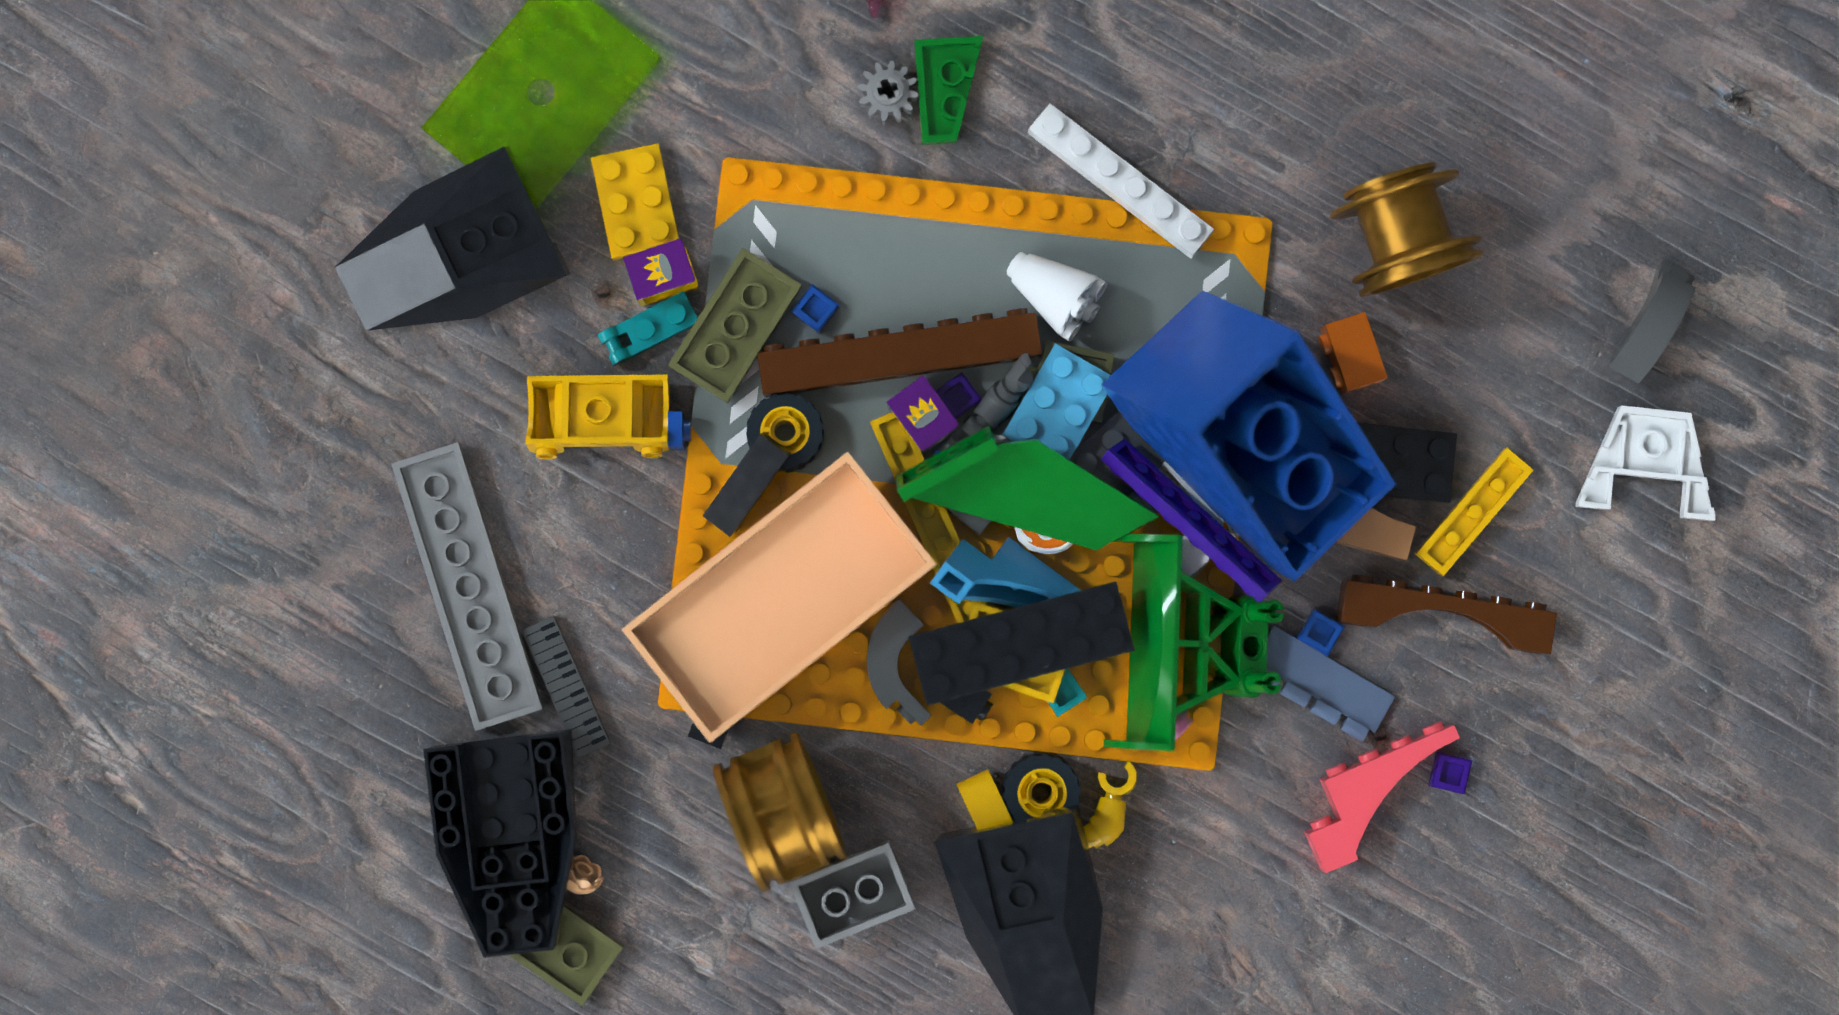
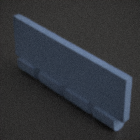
[1266,626,1395,742]

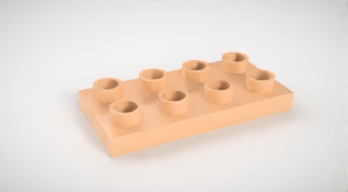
[621,452,937,743]

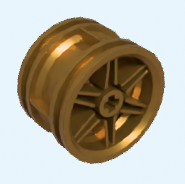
[713,732,848,893]

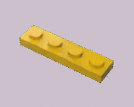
[1414,448,1534,576]

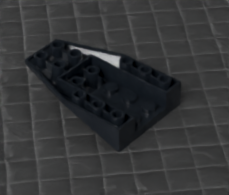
[335,146,570,331]
[423,729,577,958]
[934,805,1103,1015]

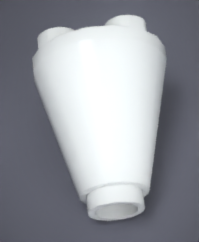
[1006,252,1108,342]

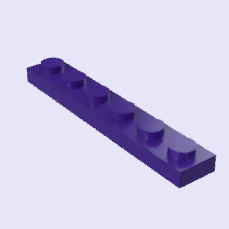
[1101,438,1283,603]

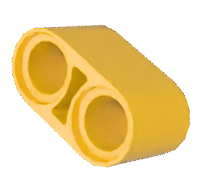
[956,769,1013,830]

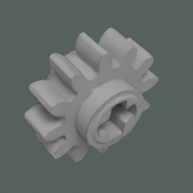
[857,61,919,124]

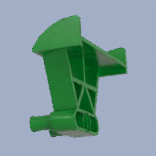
[1103,534,1284,751]

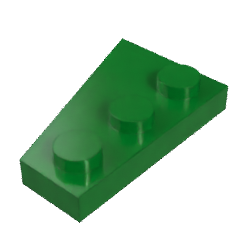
[914,36,983,145]

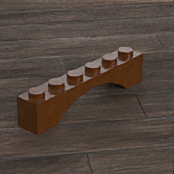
[1336,574,1557,655]

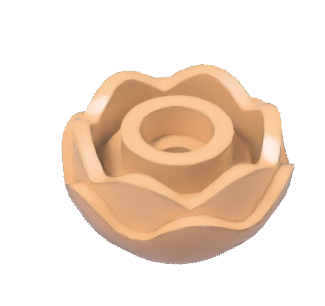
[567,855,603,895]

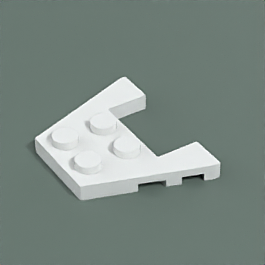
[1575,406,1716,521]

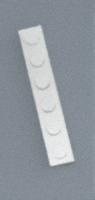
[1028,104,1214,259]

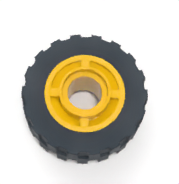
[746,392,824,473]
[1002,752,1081,822]

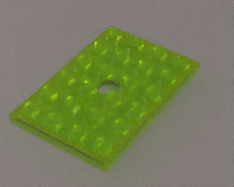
[421,0,662,209]

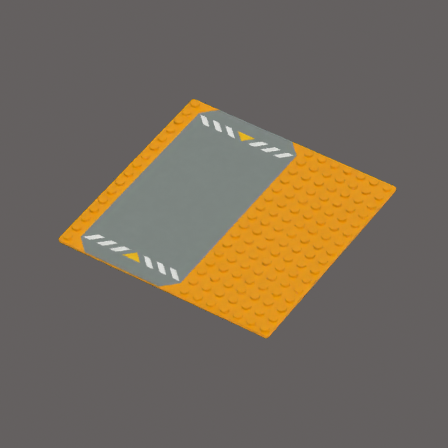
[658,157,1272,771]

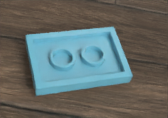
[1002,343,1111,460]

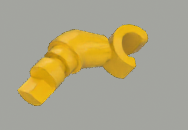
[1083,760,1138,852]

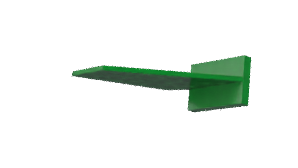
[896,426,1159,550]

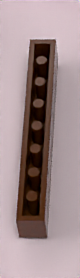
[757,308,1042,398]

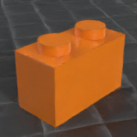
[1318,312,1388,394]

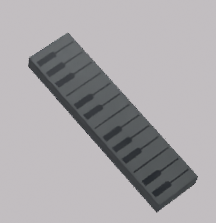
[521,615,611,758]

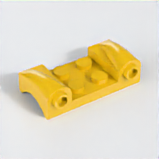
[525,374,670,460]

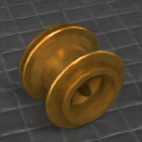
[1329,162,1484,297]

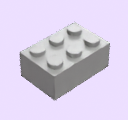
[789,840,915,949]

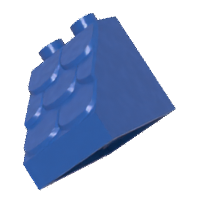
[1101,290,1396,582]

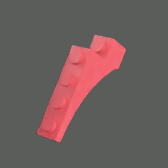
[1304,721,1460,873]

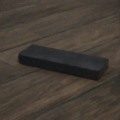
[703,432,791,537]

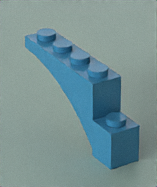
[930,537,1081,608]

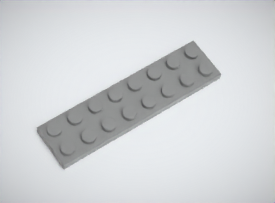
[391,442,544,731]

